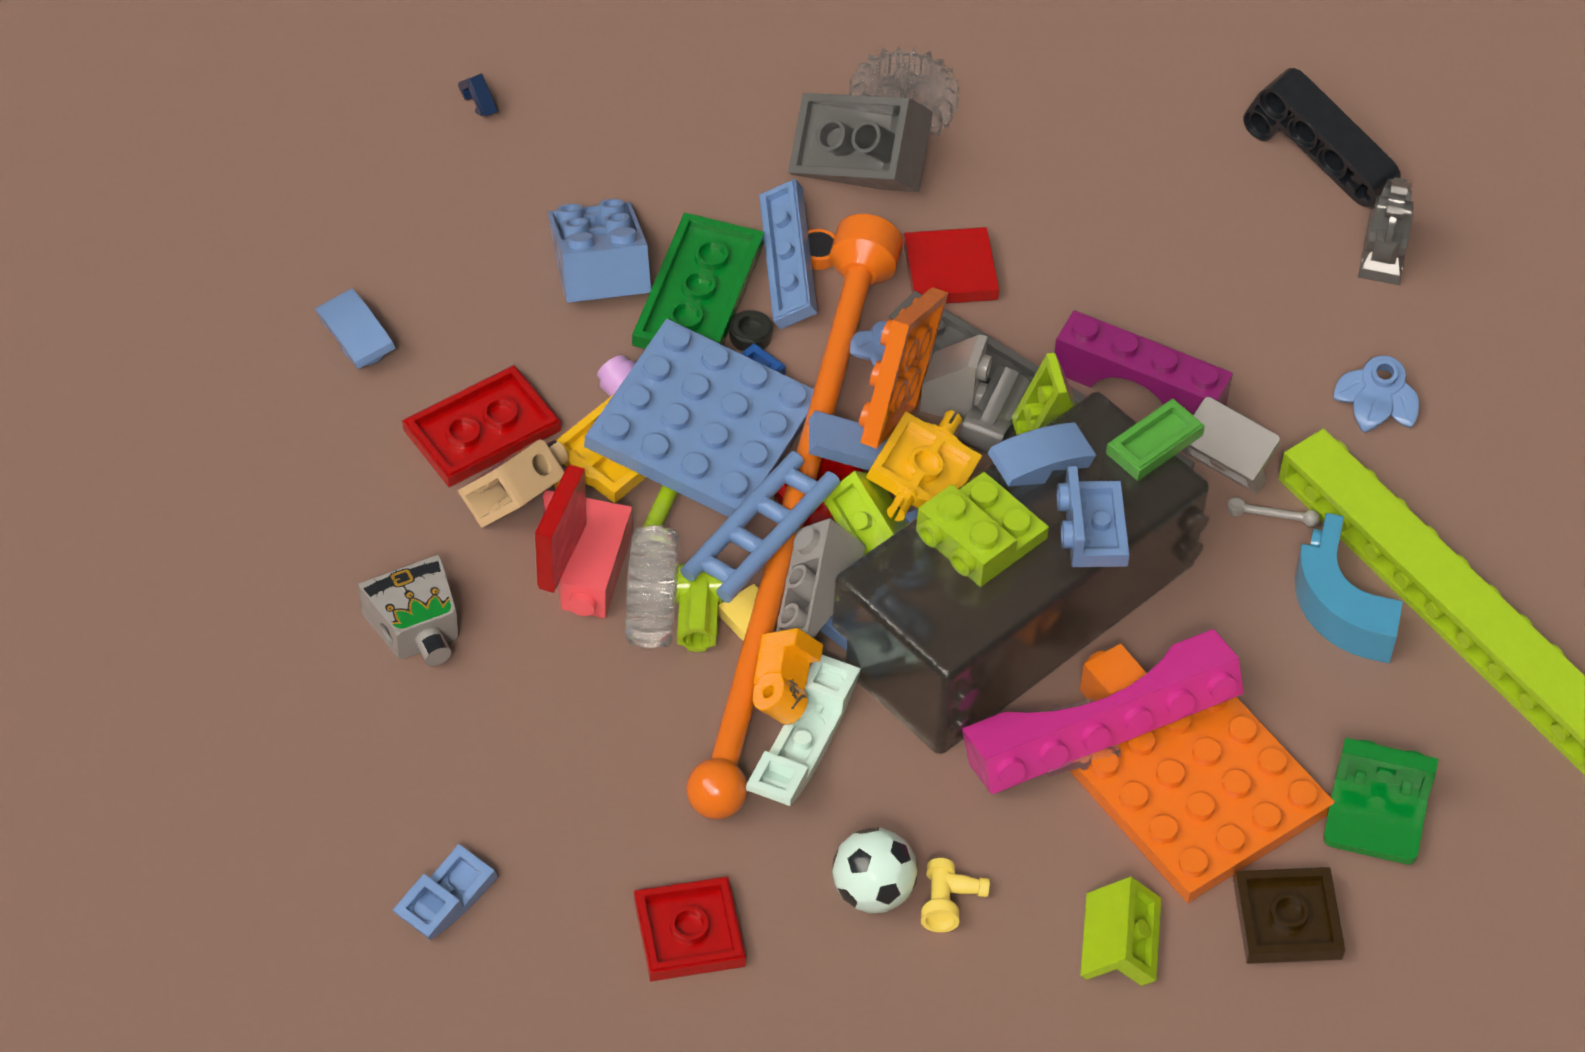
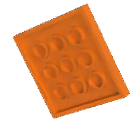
[1070,697,1335,904]

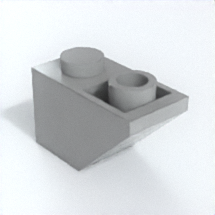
[920,334,993,422]

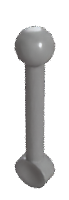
[1227,497,1320,527]

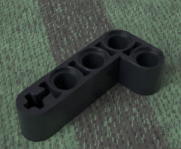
[1243,68,1401,207]

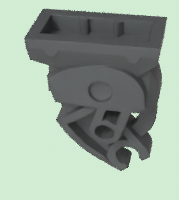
[1358,177,1414,285]

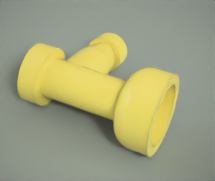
[921,858,990,932]

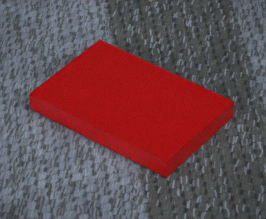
[402,365,561,487]

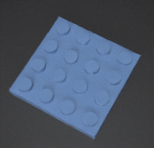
[584,319,814,517]

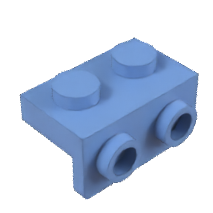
[1057,466,1130,567]

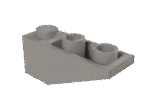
[776,518,866,638]

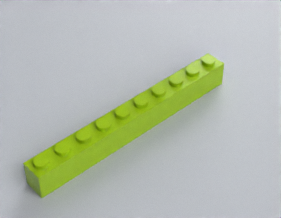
[1278,428,1585,775]

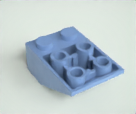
[547,199,651,303]

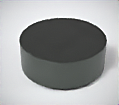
[729,310,772,351]

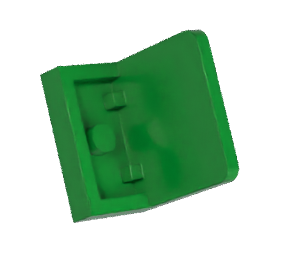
[1323,737,1439,865]

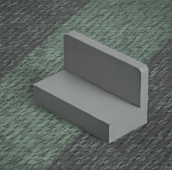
[1182,397,1281,494]

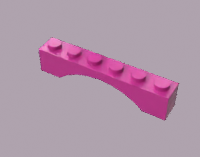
[962,629,1244,795]

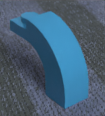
[1294,513,1403,663]

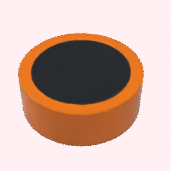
[808,229,835,270]

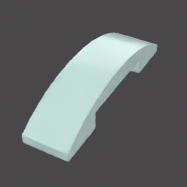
[746,655,861,806]

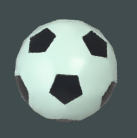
[832,827,918,914]

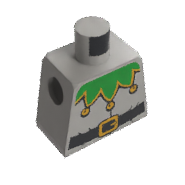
[358,554,458,666]

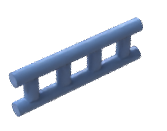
[680,451,840,603]

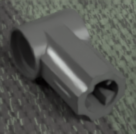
[958,365,1032,454]

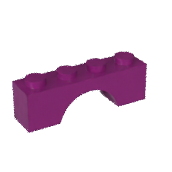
[1054,310,1233,415]

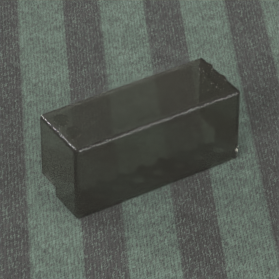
[832,392,1209,754]

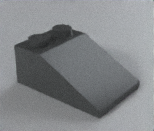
[788,93,933,192]

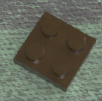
[1233,867,1345,964]

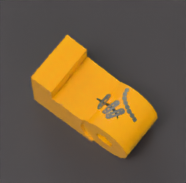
[753,628,823,725]

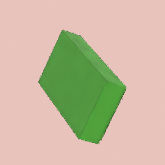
[1106,399,1205,481]

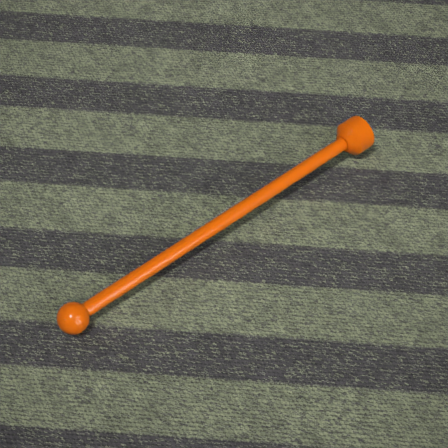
[686,214,903,820]

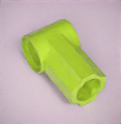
[676,563,723,652]

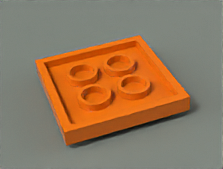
[859,287,948,449]

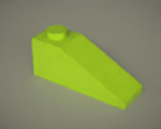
[1011,353,1085,435]

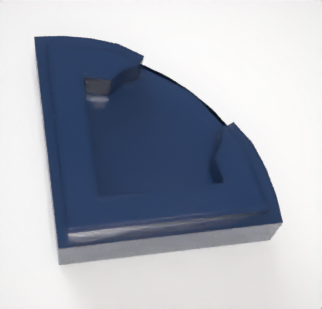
[458,73,497,117]

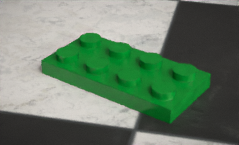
[632,212,764,349]

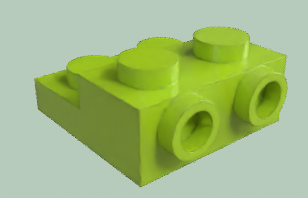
[916,472,1049,587]

